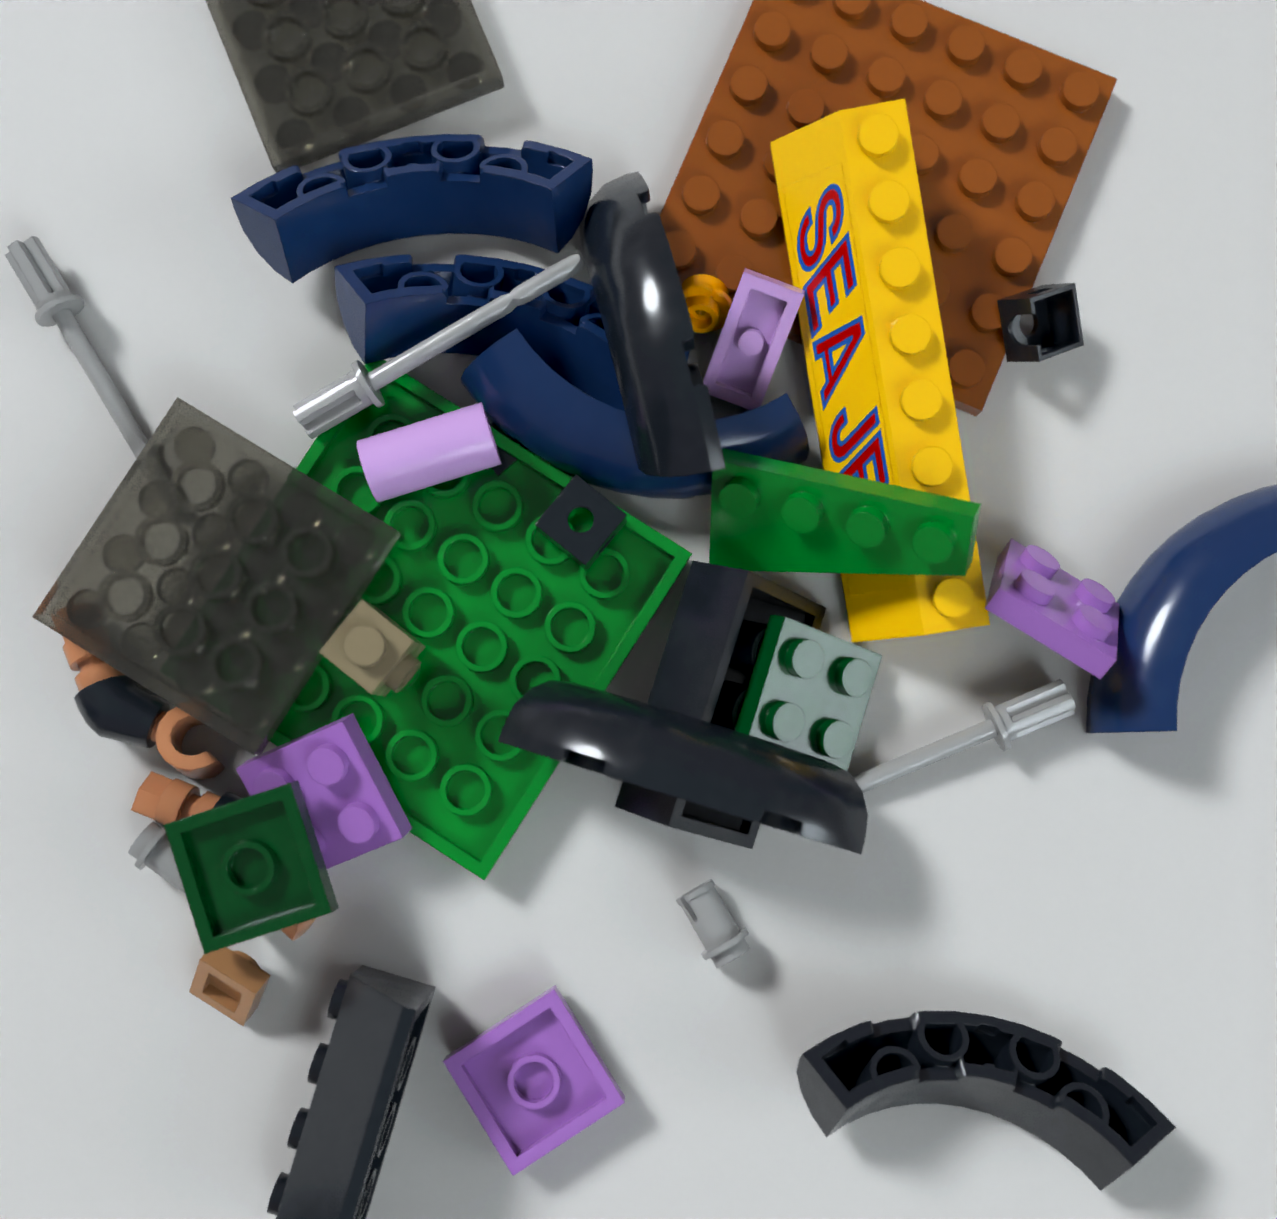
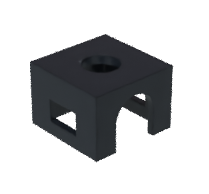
[997,283,1084,362]
[535,474,627,571]

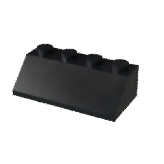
[615,561,826,849]
[267,965,436,1219]

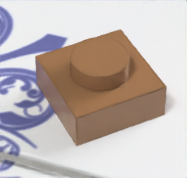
[189,947,271,1026]

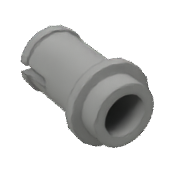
[128,822,186,896]
[676,879,750,968]

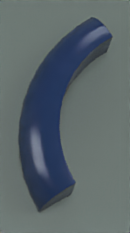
[231,134,593,283]
[334,254,690,411]
[461,328,810,499]
[1086,484,1277,733]

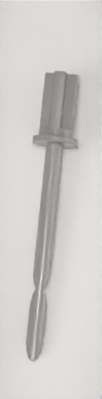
[5,236,189,520]
[293,254,585,439]
[773,679,1076,829]

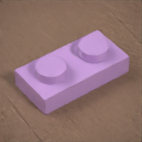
[703,268,805,410]

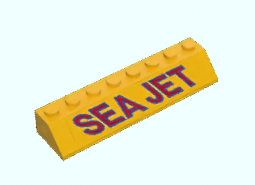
[770,98,990,642]

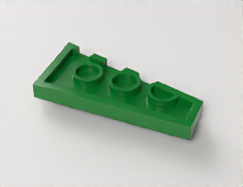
[709,448,981,576]

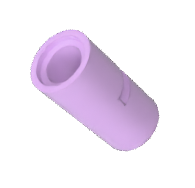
[357,402,502,503]

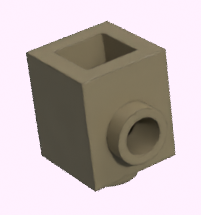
[319,599,426,697]

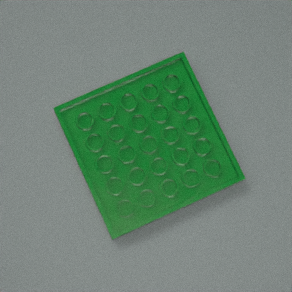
[161,360,692,880]

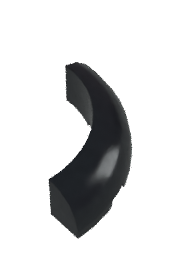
[579,171,725,477]
[498,680,868,854]
[797,1011,1176,1191]

